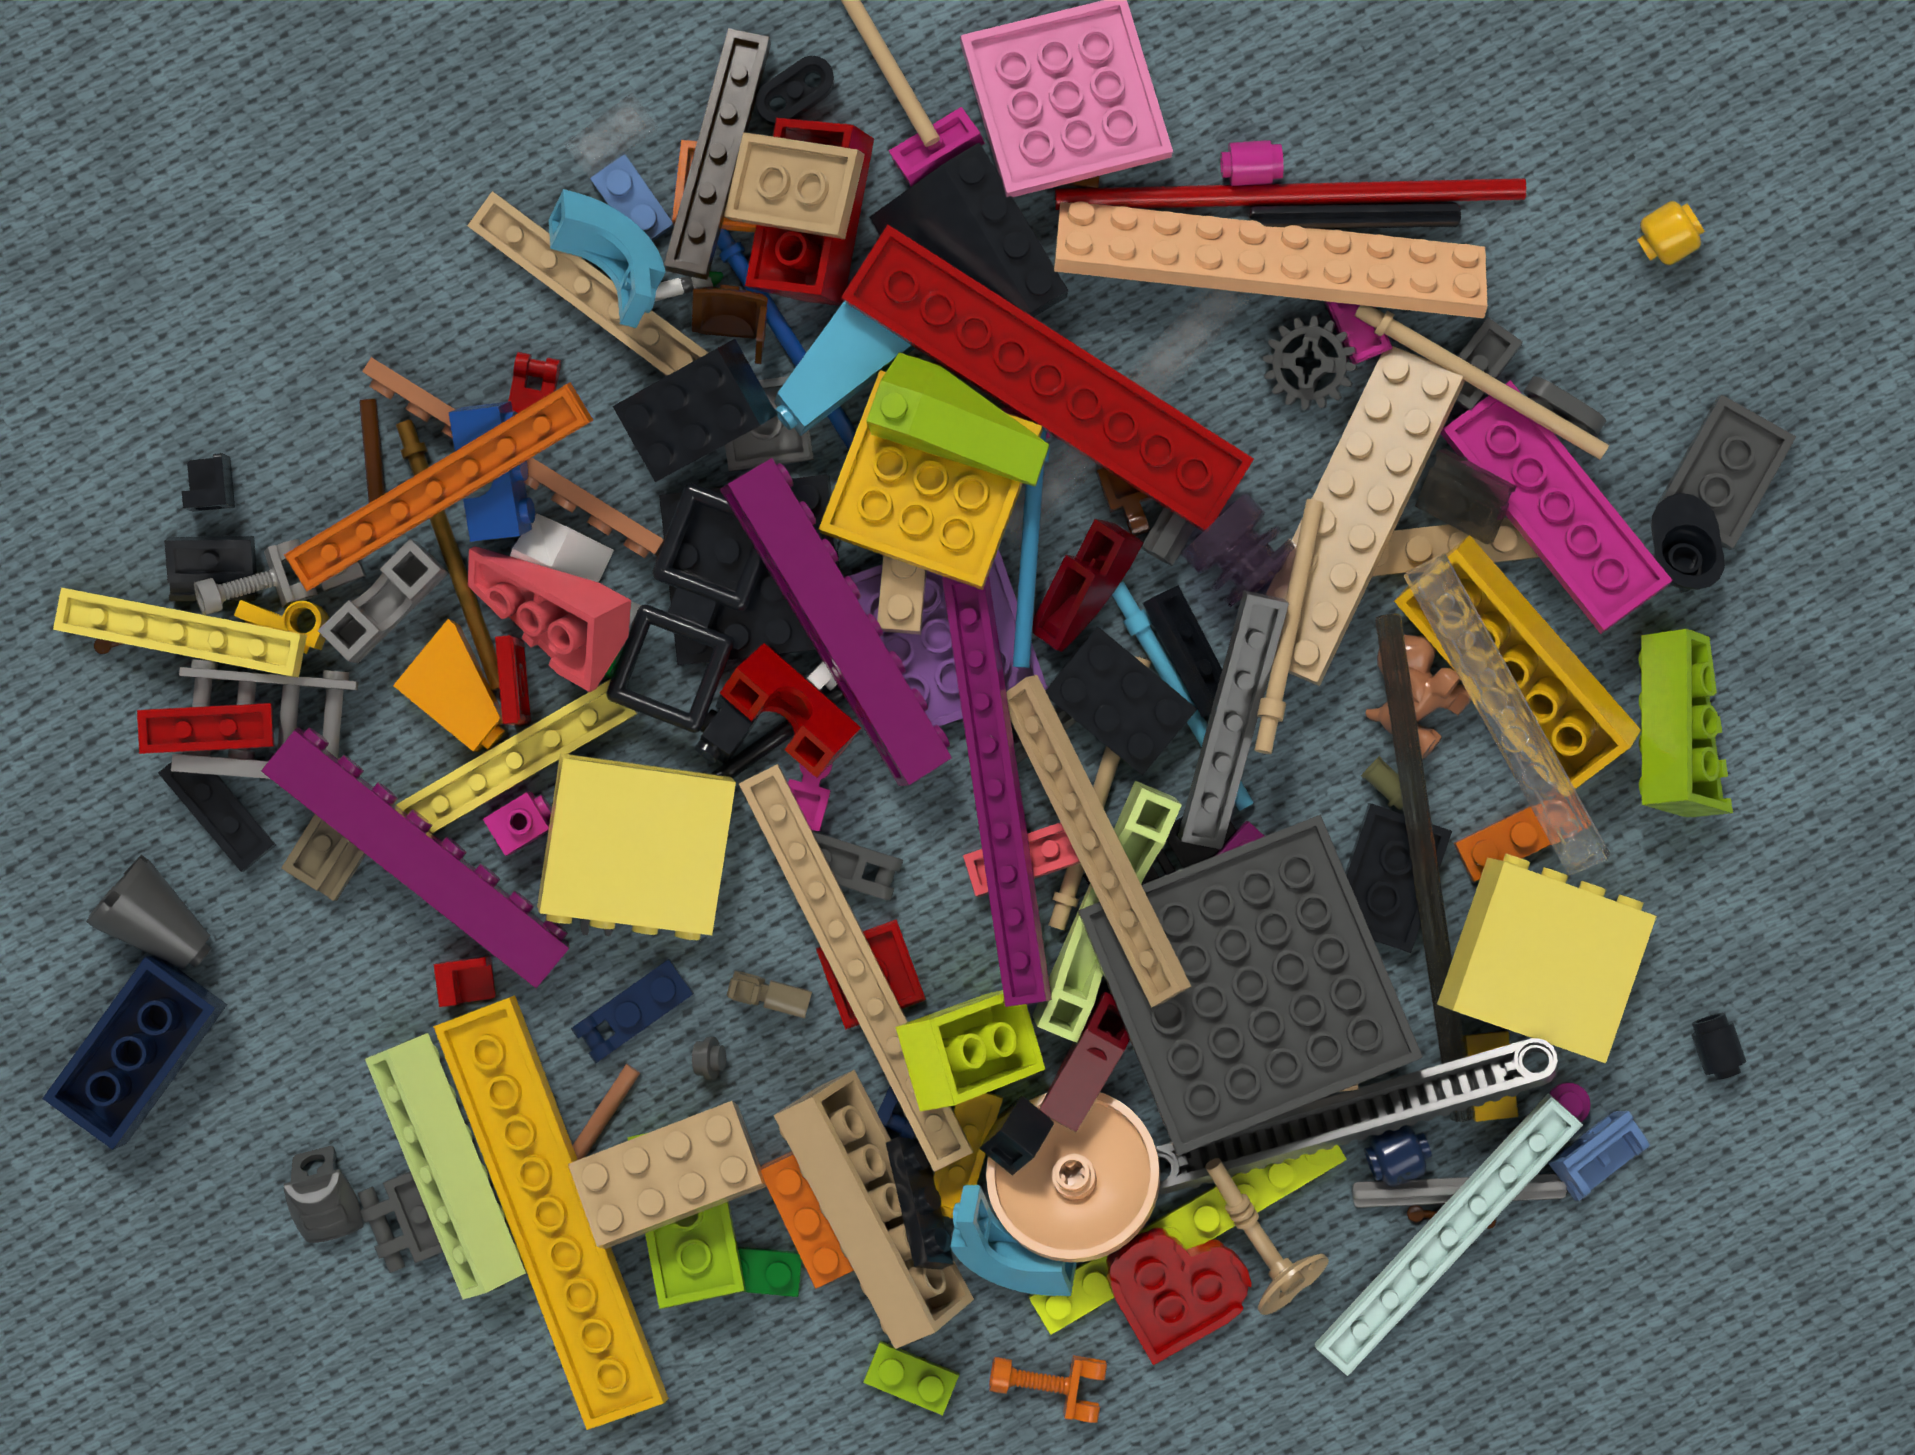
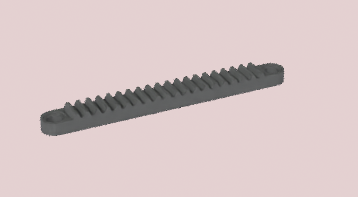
[1155,1038,1559,1194]

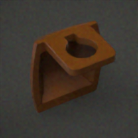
[692,285,768,364]

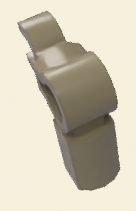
[726,971,812,1018]

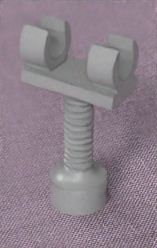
[194,539,318,615]

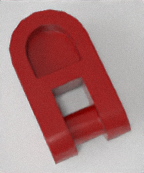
[508,352,561,413]

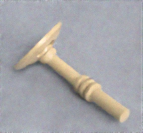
[1205,1158,1329,1315]

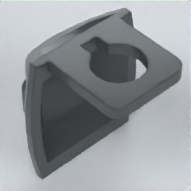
[284,1146,363,1243]

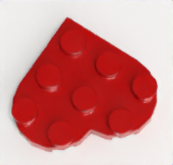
[1106,1228,1252,1365]

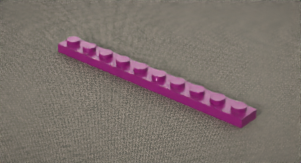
[942,575,1052,1007]

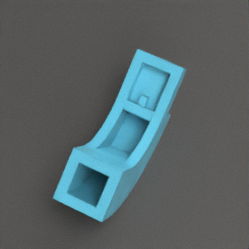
[548,189,666,328]
[950,1185,1077,1296]

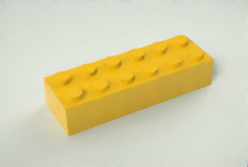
[1394,535,1641,797]

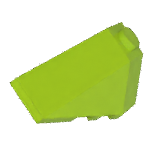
[866,352,1050,487]

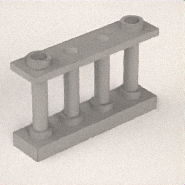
[171,660,359,779]

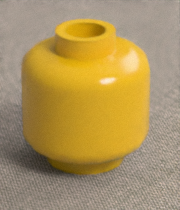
[1637,201,1705,266]

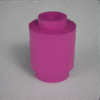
[1220,140,1284,186]

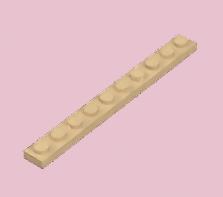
[739,764,973,1172]

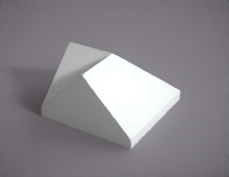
[510,514,614,583]

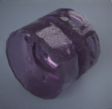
[1180,492,1297,607]

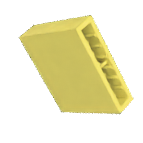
[537,753,736,940]
[1437,854,1657,1063]

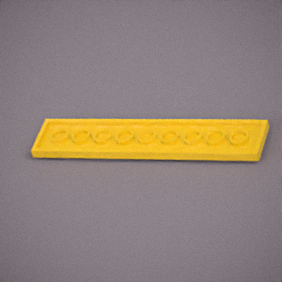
[433,995,669,1430]

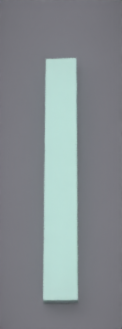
[1314,1093,1583,1376]

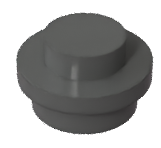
[692,1037,726,1080]

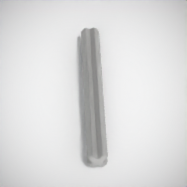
[1352,1173,1567,1208]

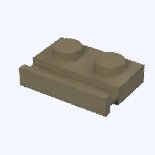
[281,814,366,901]

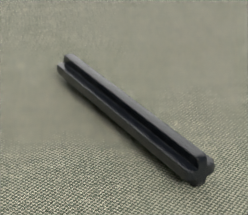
[1248,203,1461,229]

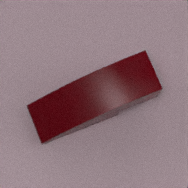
[1032,519,1144,651]

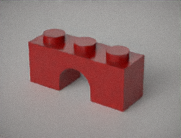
[720,643,861,778]

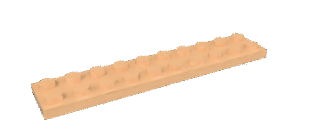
[1054,202,1488,318]

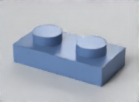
[590,154,674,242]

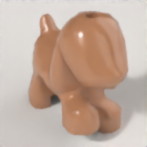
[1365,634,1475,760]

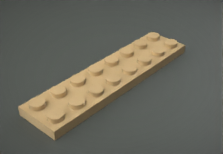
[1266,346,1465,686]

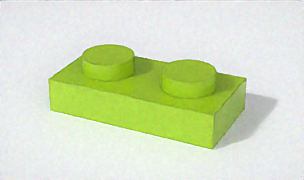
[863,1341,959,1416]

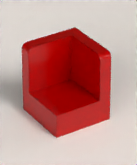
[433,955,496,1007]

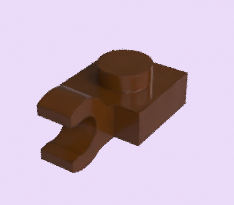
[1096,468,1151,537]

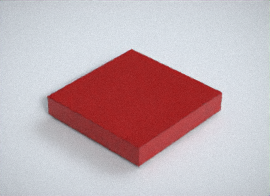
[495,635,531,726]
[816,919,926,1030]

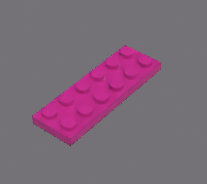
[1441,380,1672,634]

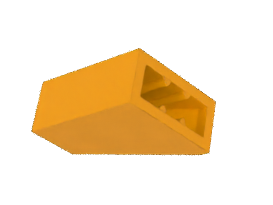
[393,619,505,752]

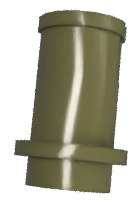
[1361,756,1417,810]

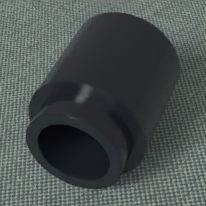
[1691,1013,1747,1080]

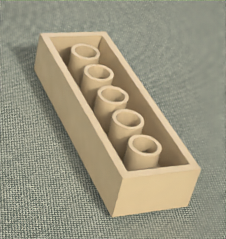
[773,1070,974,1349]

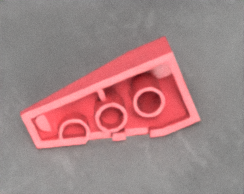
[468,546,631,692]

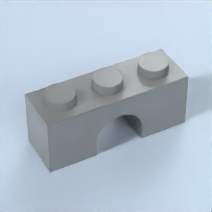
[318,539,449,663]

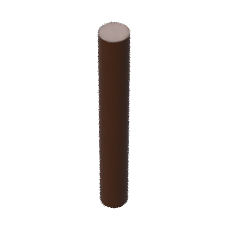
[359,399,385,503]

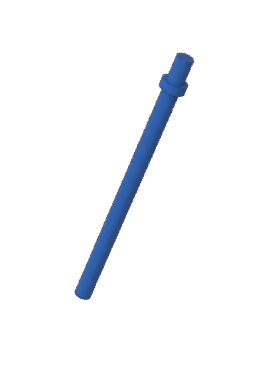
[717,229,856,450]

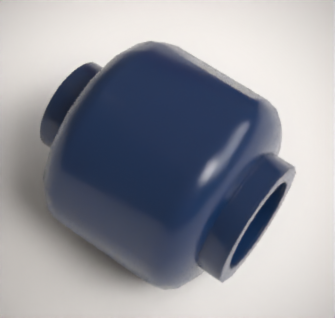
[1364,1125,1432,1187]

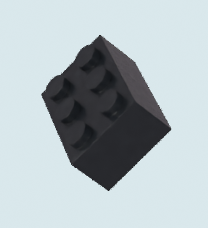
[613,339,777,482]

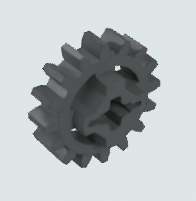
[1263,316,1358,410]

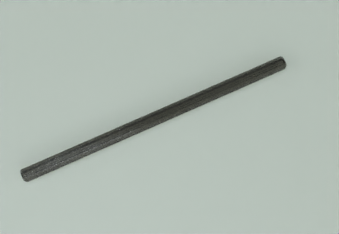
[1375,613,1475,1122]

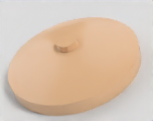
[986,1092,1160,1262]

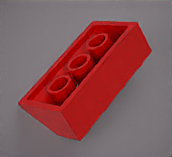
[745,118,874,306]

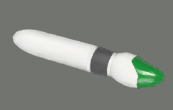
[655,271,723,301]

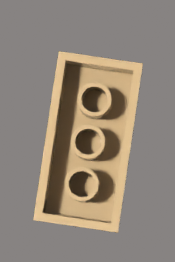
[568,1101,767,1249]

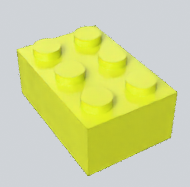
[895,990,1045,1111]

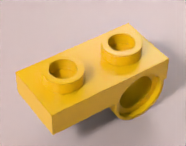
[234,600,329,654]

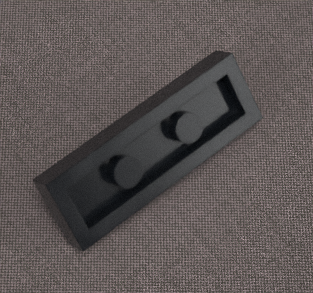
[1143,585,1222,717]
[158,752,276,872]
[886,1137,954,1270]

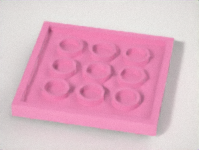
[960,0,1173,197]

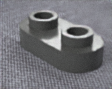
[1524,376,1606,437]

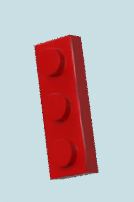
[137,703,275,754]

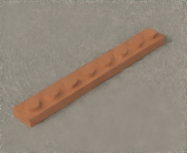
[362,357,664,558]

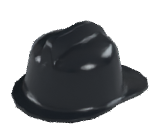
[1651,493,1725,593]

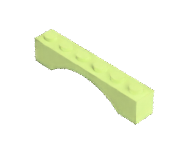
[1032,781,1182,1043]

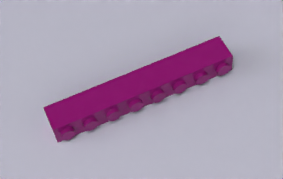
[720,458,952,786]
[261,727,569,988]

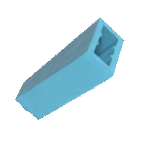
[774,302,915,436]

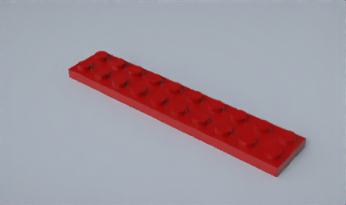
[841,225,1254,533]

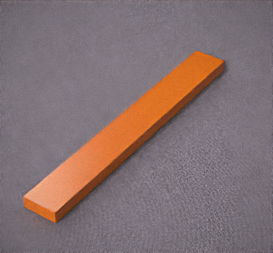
[284,382,594,592]

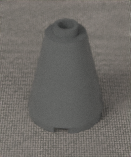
[86,854,212,969]

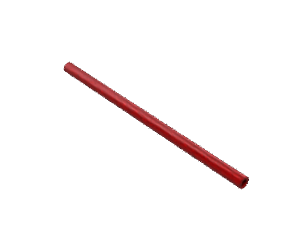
[1055,178,1527,210]

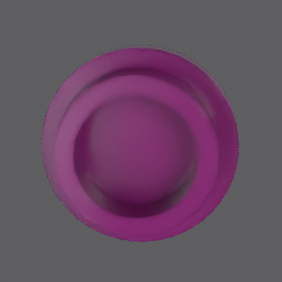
[1549,1082,1591,1122]

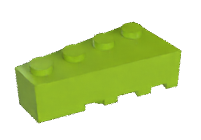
[1638,629,1733,817]

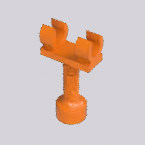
[989,1355,1107,1423]

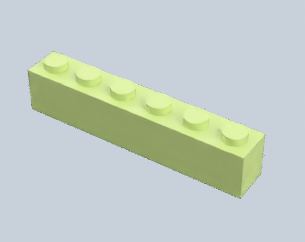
[365,1033,526,1299]

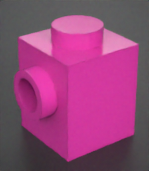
[483,792,552,856]

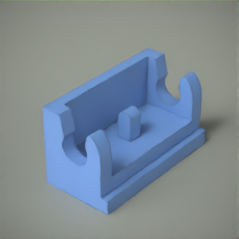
[1548,1111,1650,1201]

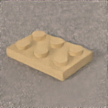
[724,132,865,239]

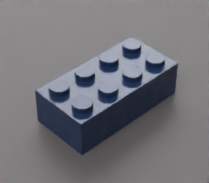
[42,956,228,1150]

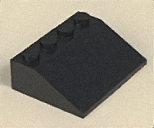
[869,143,1068,318]

